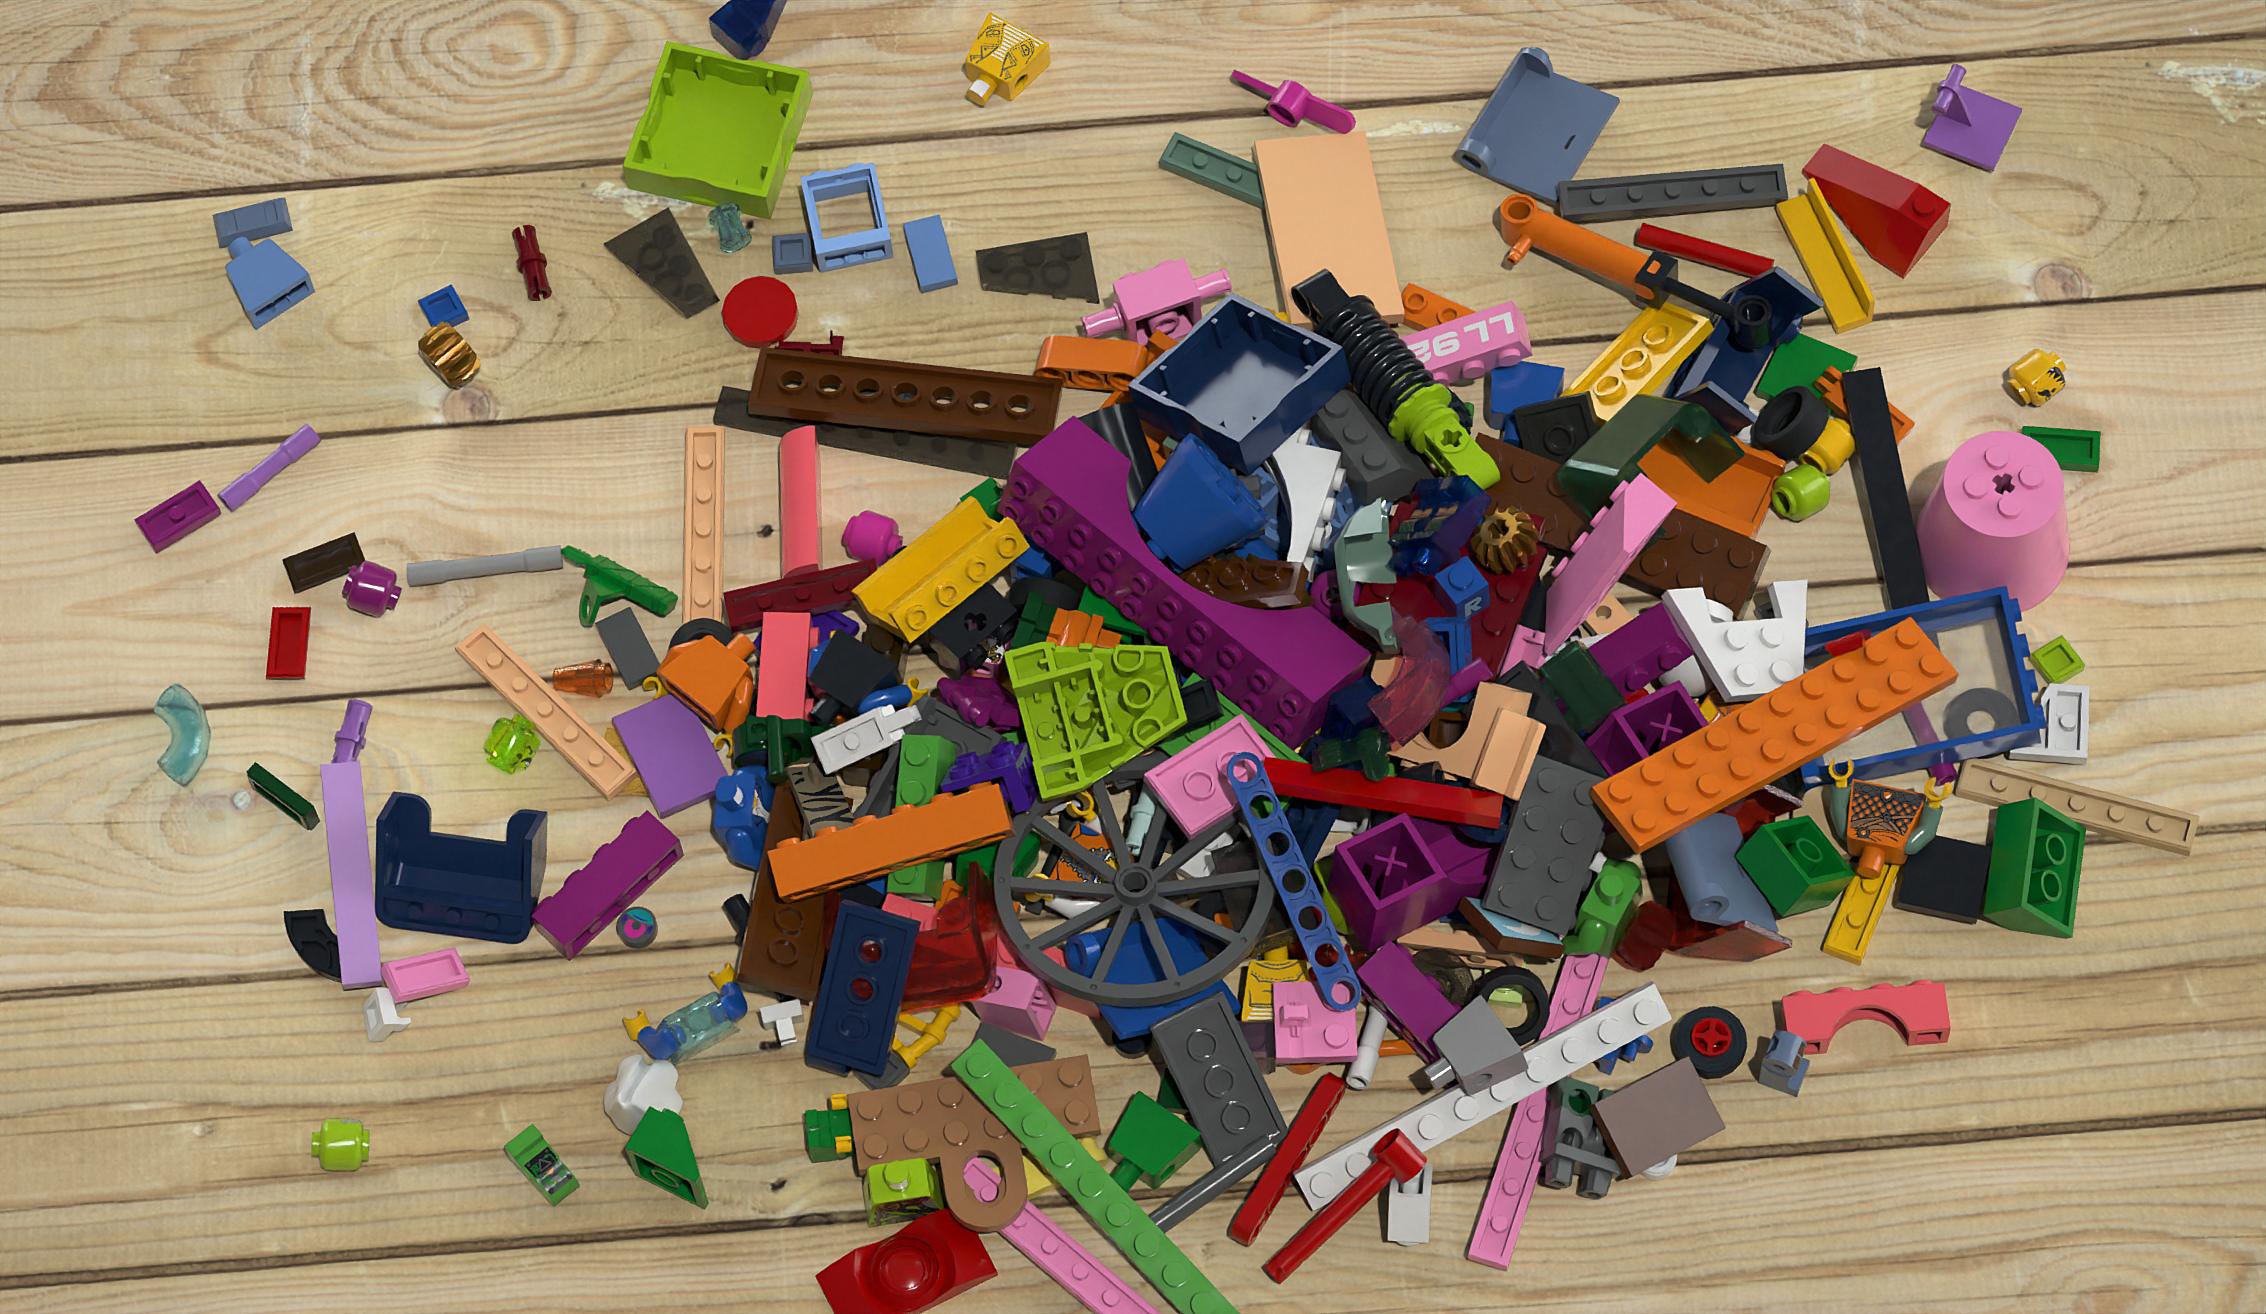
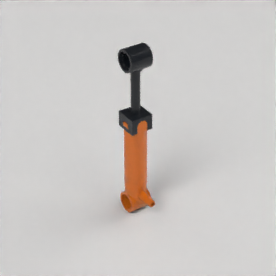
[1500,194,1772,349]

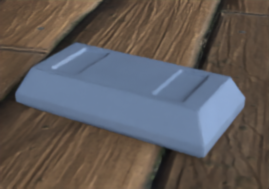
[212,198,293,248]

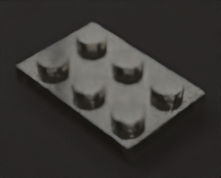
[1210,833,1318,959]

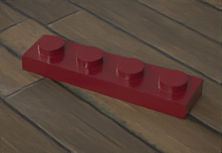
[723,558,877,633]

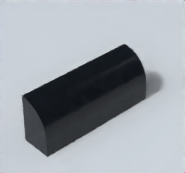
[1078,402,1159,557]

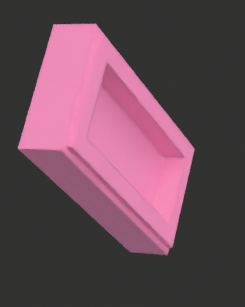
[380,947,470,1004]

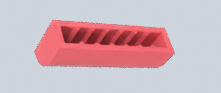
[780,425,823,579]

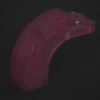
[1367,606,1451,747]

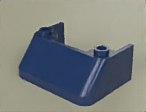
[1659,265,1825,436]

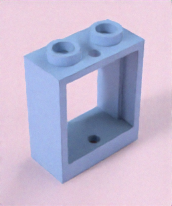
[800,162,894,272]

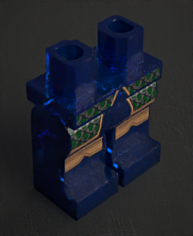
[1388,475,1492,579]

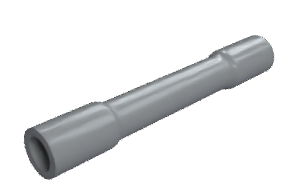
[407,545,563,586]

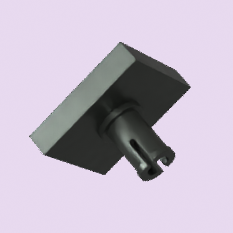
[1513,391,1609,473]

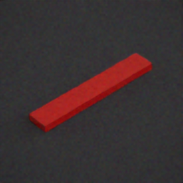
[1263,757,1504,829]

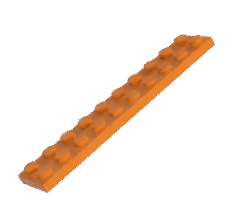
[1590,617,1959,855]

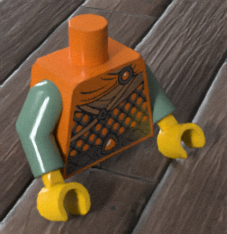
[1828,758,1953,878]

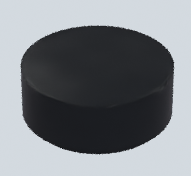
[1112,1030,1153,1059]

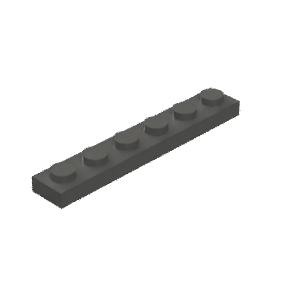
[1557,164,1788,222]

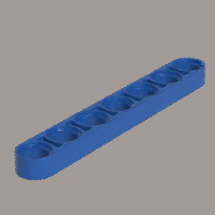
[1227,752,1362,1012]

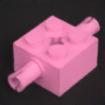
[1081,258,1232,351]

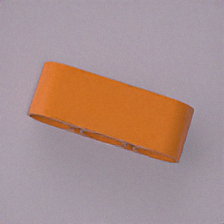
[1035,336,1149,392]

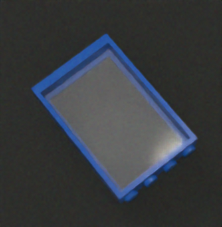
[1801,586,2047,792]

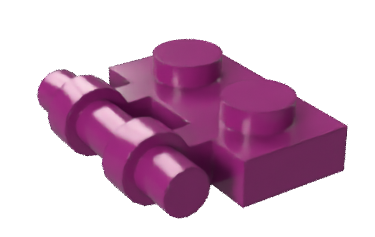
[937,675,1024,730]

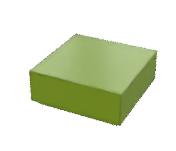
[2029,635,2085,686]

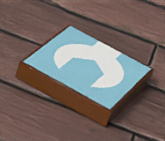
[1457,896,1566,959]

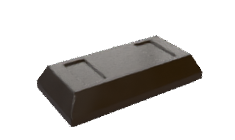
[282,532,366,593]

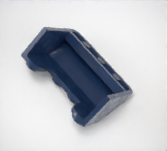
[375,791,548,943]

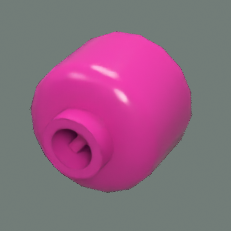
[843,510,903,566]

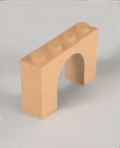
[1354,652,1532,791]

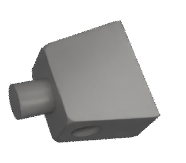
[1423,995,1529,1095]

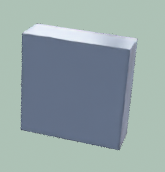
[772,232,813,275]

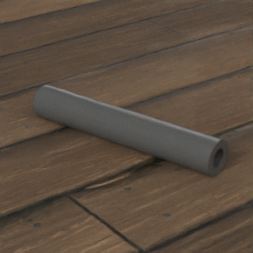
[1148,1134,1277,1234]

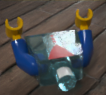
[623,962,748,1067]

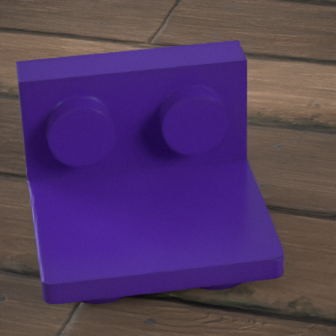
[940,741,1039,813]

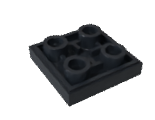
[1897,835,1992,924]

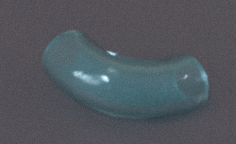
[154,683,211,787]

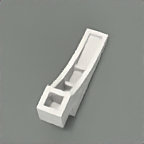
[1262,423,1346,581]

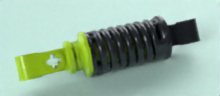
[1291,269,1500,500]

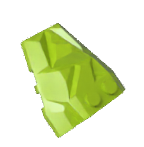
[1004,642,1188,802]

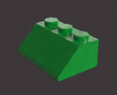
[1984,797,2086,939]

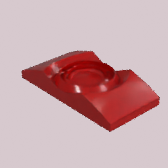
[815,1207,998,1314]

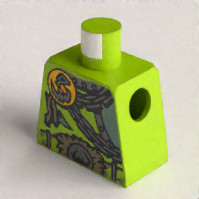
[863,1158,944,1228]

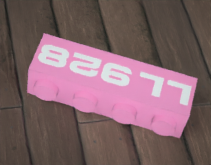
[1399,300,1533,387]

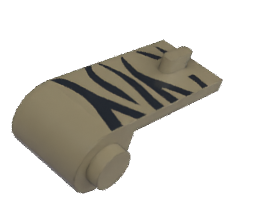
[785,763,855,841]

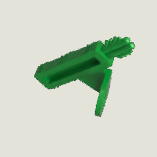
[561,545,678,627]

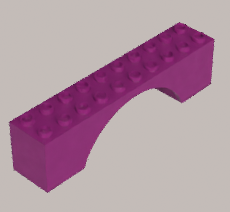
[997,415,1371,751]
[1327,680,1709,953]

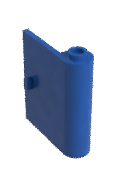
[1065,910,1243,1040]

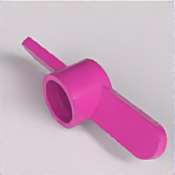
[1231,69,1356,134]

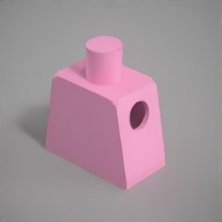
[956,964,1057,1042]

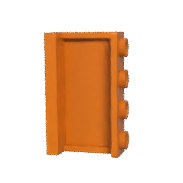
[1606,406,1786,540]

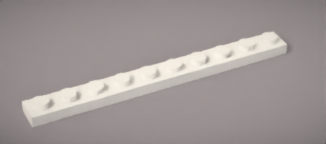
[1292,981,1672,1211]

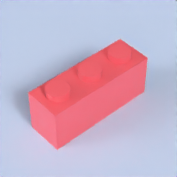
[756,612,820,722]

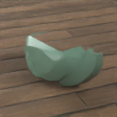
[1334,496,1402,654]

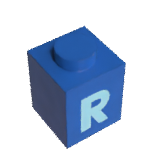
[1434,556,1490,618]

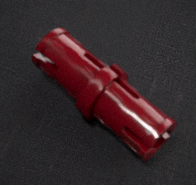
[512,225,552,301]

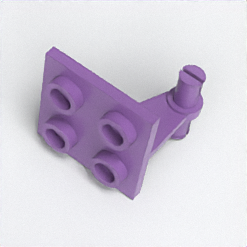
[1923,64,2022,172]

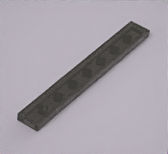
[713,386,1019,481]

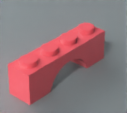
[1780,980,1951,1055]

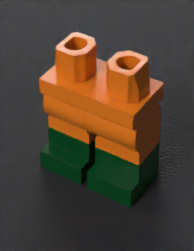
[1005,591,1122,672]

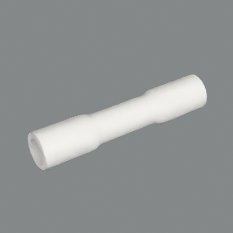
[1346,1004,1388,1090]

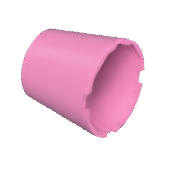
[1915,431,2070,613]

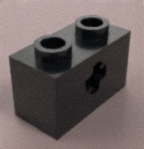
[928,581,1019,676]

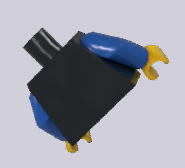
[807,628,929,728]

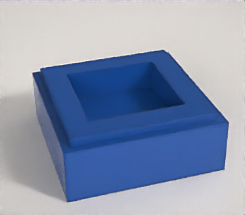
[418,284,469,327]

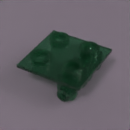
[1312,727,1392,781]

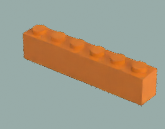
[767,781,1016,904]

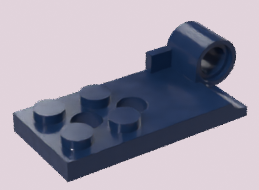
[806,899,921,1077]

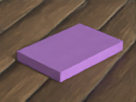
[612,693,729,819]

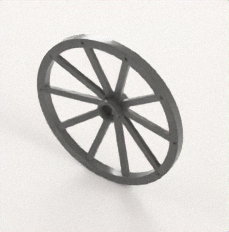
[994,757,1276,1007]

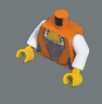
[1025,792,1142,919]

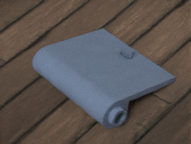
[1455,47,1620,205]
[1663,813,1779,936]

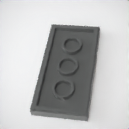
[1148,989,1289,1167]

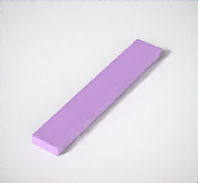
[320,760,383,990]

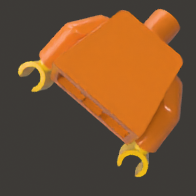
[643,633,756,757]

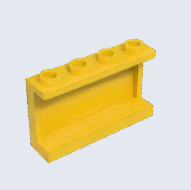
[851,496,1030,643]

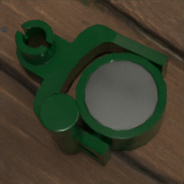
[733,715,836,783]

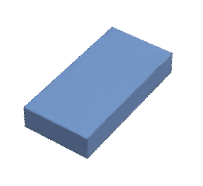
[903,214,958,293]

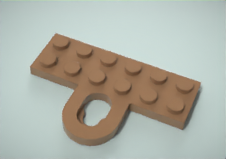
[847,1054,1101,1232]

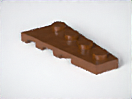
[1168,555,1309,609]

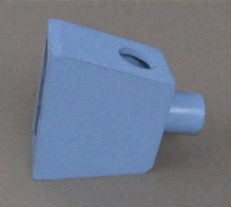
[225,237,315,330]

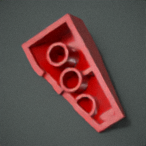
[1802,143,1951,279]

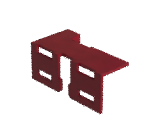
[774,330,844,355]

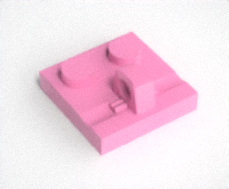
[1273,981,1358,1064]

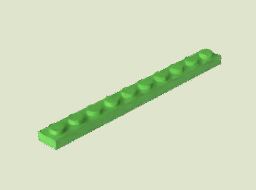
[950,1038,1240,1314]

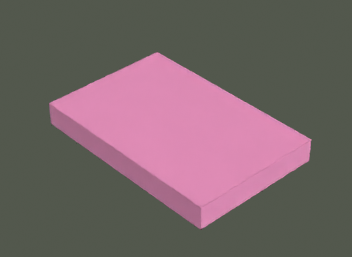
[1143,713,1276,841]

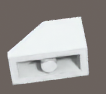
[1388,1163,1433,1246]

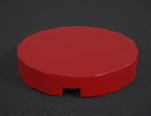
[722,276,799,349]

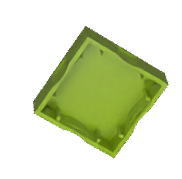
[622,41,813,220]

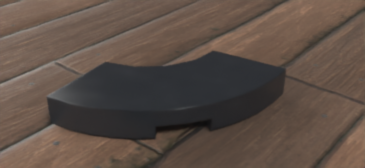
[284,909,342,983]

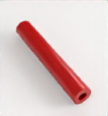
[1637,223,1775,277]

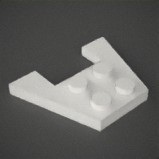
[1661,579,1808,702]

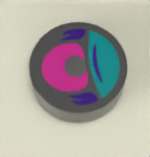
[617,906,658,948]

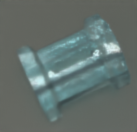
[708,202,752,253]

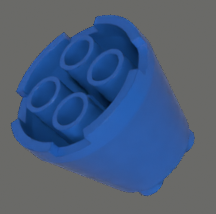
[1131,433,1268,574]

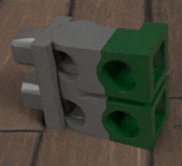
[1539,1076,1622,1200]

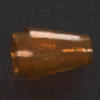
[553,659,613,698]

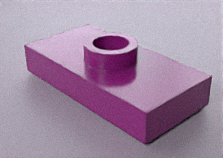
[134,480,222,553]

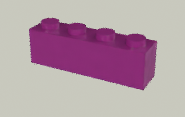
[1539,601,1695,730]
[532,810,684,961]
[1355,940,1463,1088]

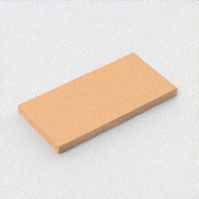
[1253,131,1405,331]

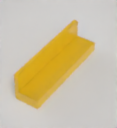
[1776,178,1875,335]

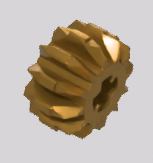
[418,321,481,387]
[1470,506,1540,574]

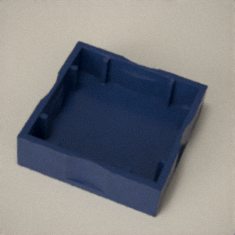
[1128,292,1352,475]

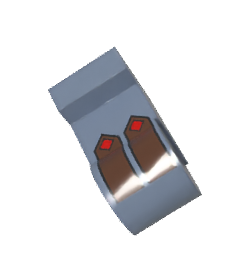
[1759,1030,1810,1097]

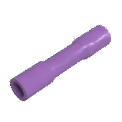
[217,424,321,512]

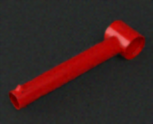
[1264,1128,1427,1284]

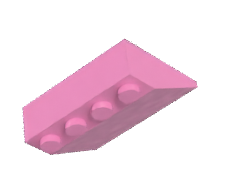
[1545,473,1677,656]

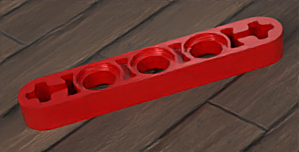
[1230,1072,1348,1247]

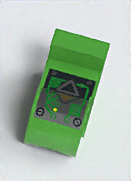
[504,1123,580,1206]

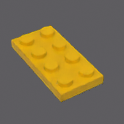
[1558,302,1714,432]

